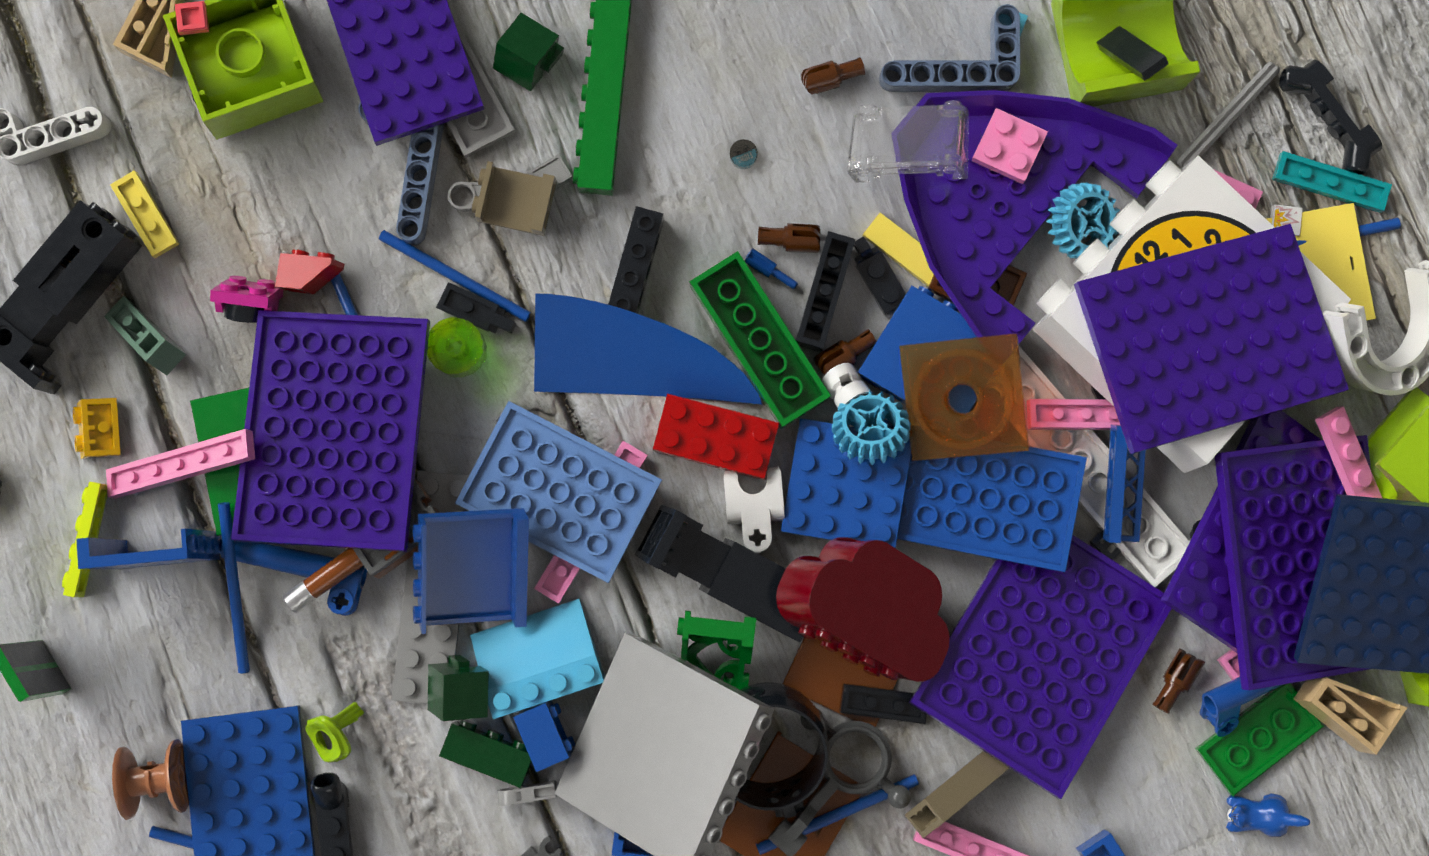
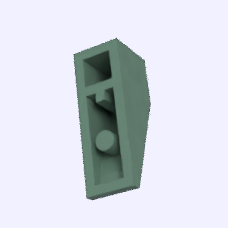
[104,296,186,375]

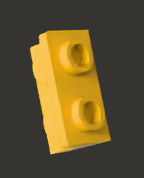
[73,398,121,459]

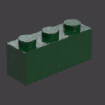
[439,719,532,788]

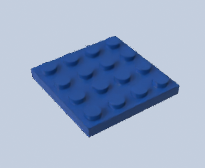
[781,418,914,548]

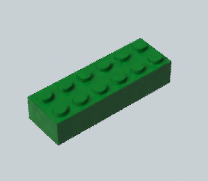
[689,251,831,429]

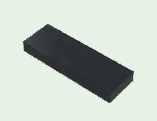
[1096,26,1169,81]
[839,683,927,724]

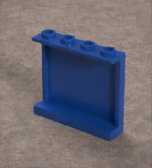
[858,285,998,433]
[413,508,529,634]
[76,528,222,569]

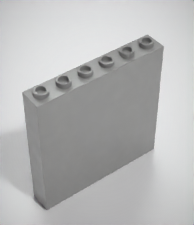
[554,633,774,856]

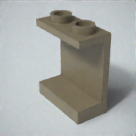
[472,161,557,236]

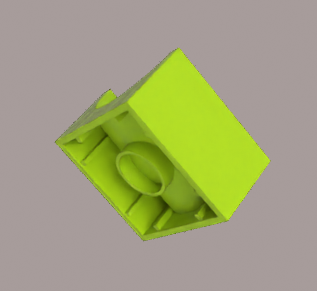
[163,0,324,140]
[1051,0,1200,107]
[1367,387,1429,503]

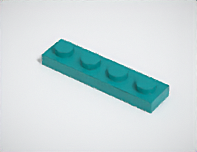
[1272,151,1392,213]

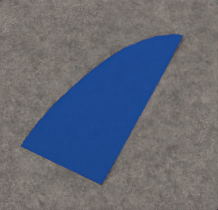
[534,293,762,405]

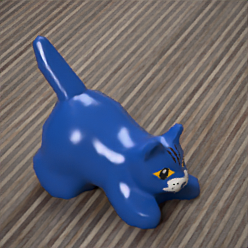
[1226,793,1311,837]

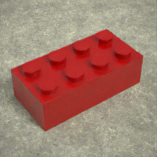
[653,394,779,480]

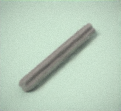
[1177,62,1280,168]

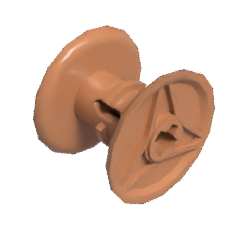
[112,739,189,820]

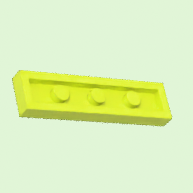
[62,481,108,597]

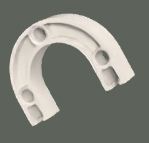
[1322,260,1429,396]

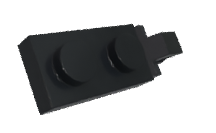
[854,236,906,315]
[436,282,517,334]

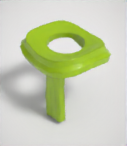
[305,702,364,763]

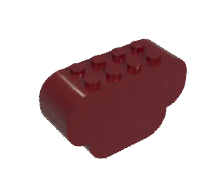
[776,537,950,682]

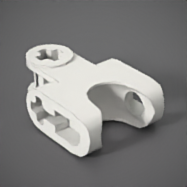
[724,466,785,554]

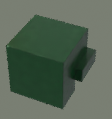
[493,13,564,91]
[427,655,489,721]

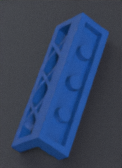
[1103,425,1146,543]

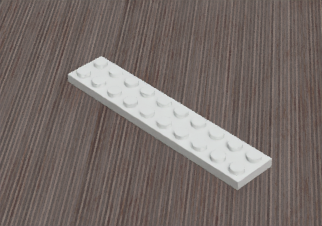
[984,345,1190,587]

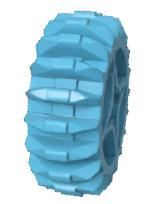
[1046,182,1120,259]
[832,390,911,465]

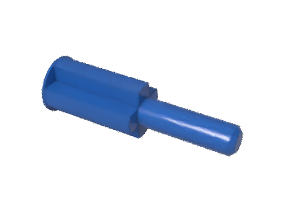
[744,248,798,289]

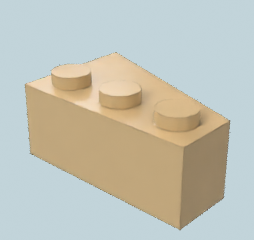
[113,0,184,78]
[1294,677,1408,755]

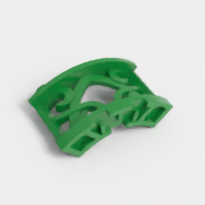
[677,610,756,690]

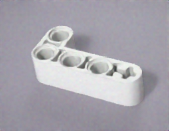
[0,107,111,166]

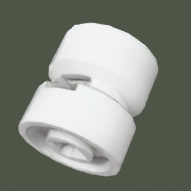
[822,363,872,408]

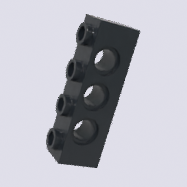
[608,206,664,314]
[796,231,856,352]

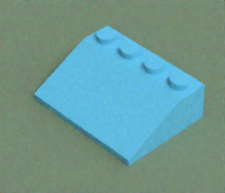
[470,598,605,719]

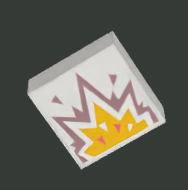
[1270,204,1303,236]

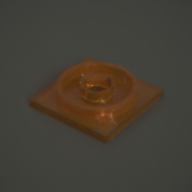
[899,333,1030,461]

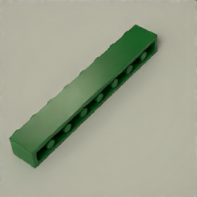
[573,0,632,196]

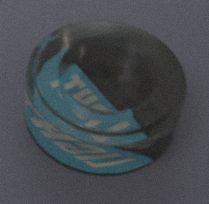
[729,139,758,169]

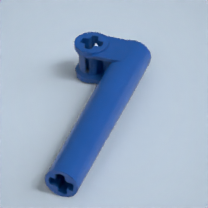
[220,541,368,616]
[1199,677,1281,737]

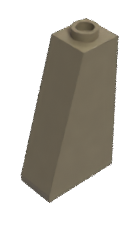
[905,751,1009,838]

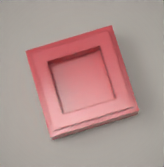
[175,1,209,35]

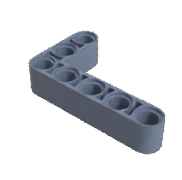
[879,4,1020,92]
[358,102,444,246]

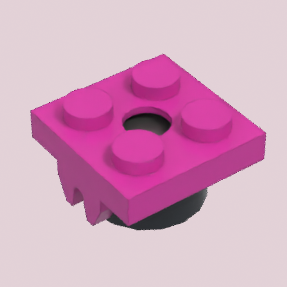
[210,276,284,323]

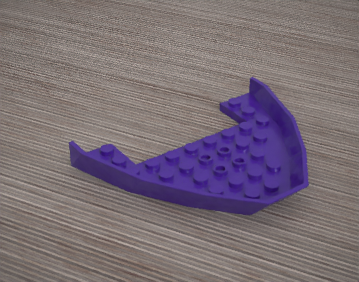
[891,90,1178,369]

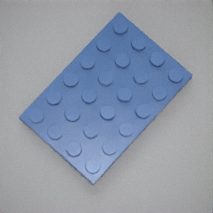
[455,401,662,583]

